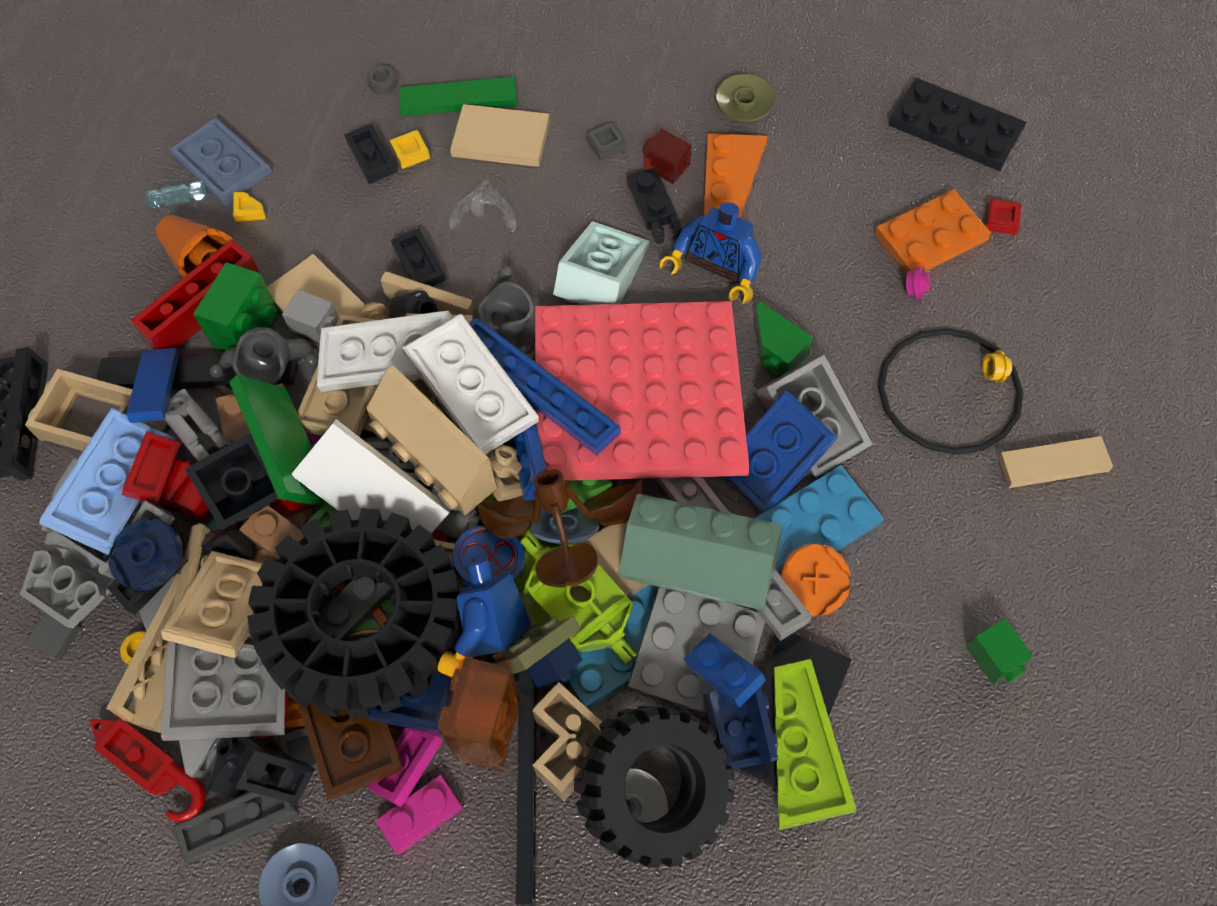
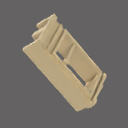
[25,369,169,451]

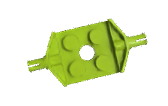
[520,533,638,665]

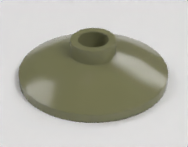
[716,74,776,122]

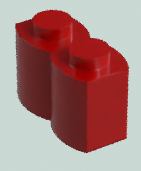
[158,457,212,524]

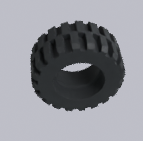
[574,706,735,868]

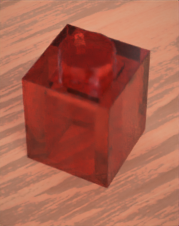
[642,128,691,184]

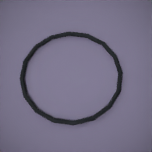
[878,328,1024,454]

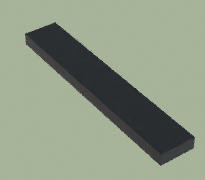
[97,354,297,389]
[516,670,537,906]

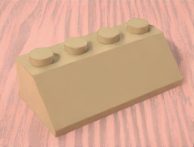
[366,365,497,516]

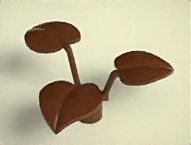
[478,469,643,588]

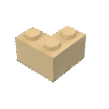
[532,683,602,801]

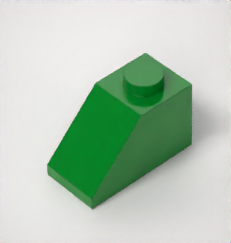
[754,302,813,376]

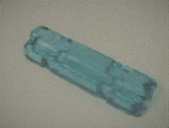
[145,181,207,208]

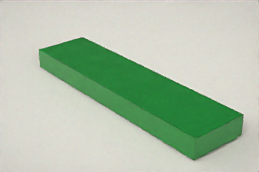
[399,76,517,117]

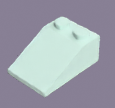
[553,221,650,305]

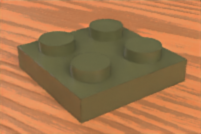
[483,616,581,681]

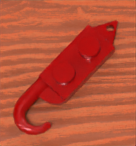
[90,717,206,822]

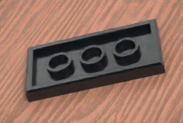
[735,633,852,790]

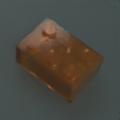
[438,657,519,772]

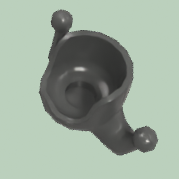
[477,266,533,355]
[209,327,319,384]

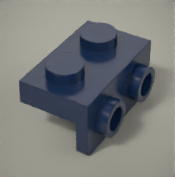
[703,687,778,770]

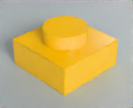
[390,130,430,169]

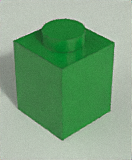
[967,618,1033,685]

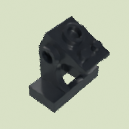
[208,737,315,804]

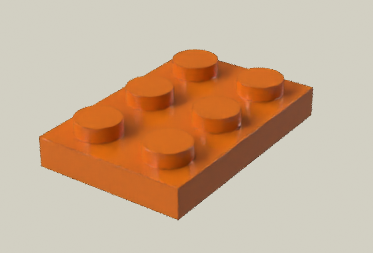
[875,189,991,274]

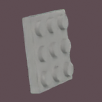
[627,587,765,715]
[161,634,286,741]

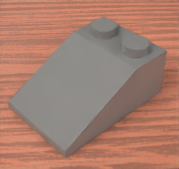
[755,355,873,478]

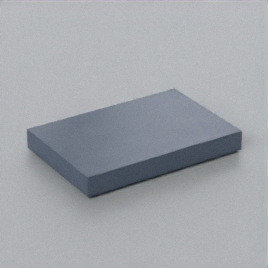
[169,117,272,206]

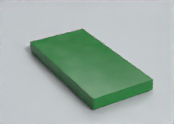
[229,375,330,506]

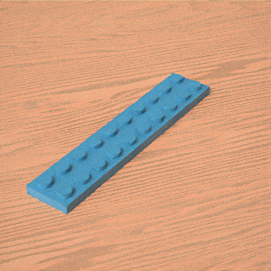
[567,465,884,709]

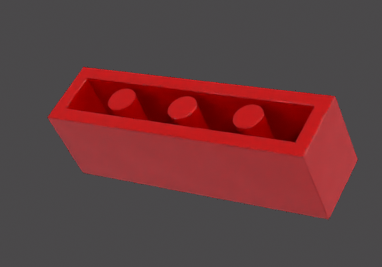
[130,239,260,350]

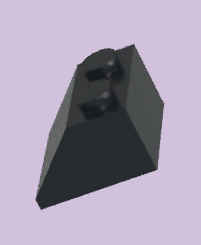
[185,433,279,531]

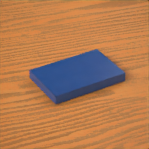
[726,390,839,513]

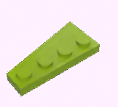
[773,659,857,831]

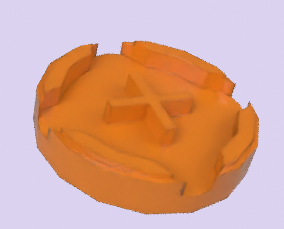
[779,544,850,616]

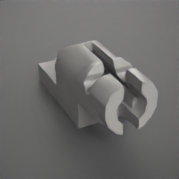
[165,389,230,462]

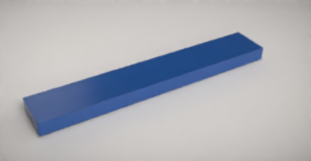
[469,317,621,456]

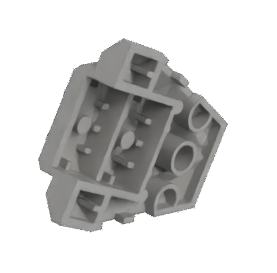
[20,458,175,629]

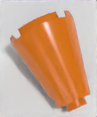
[156,215,234,278]

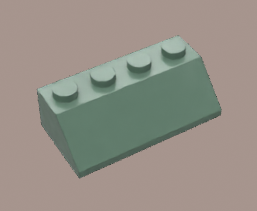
[619,494,782,611]

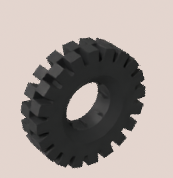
[247,508,461,718]

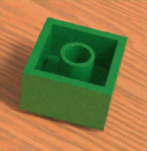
[193,262,278,352]

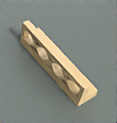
[106,574,180,733]

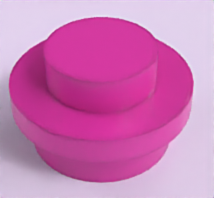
[906,267,931,299]

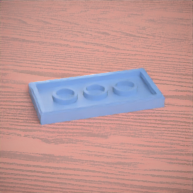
[39,408,176,555]

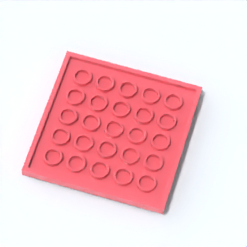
[535,301,749,481]

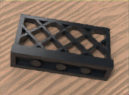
[0,347,48,481]

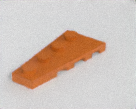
[704,134,768,218]

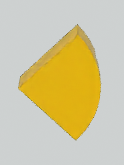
[233,192,266,223]

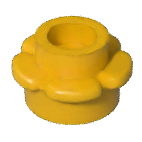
[982,350,1012,383]

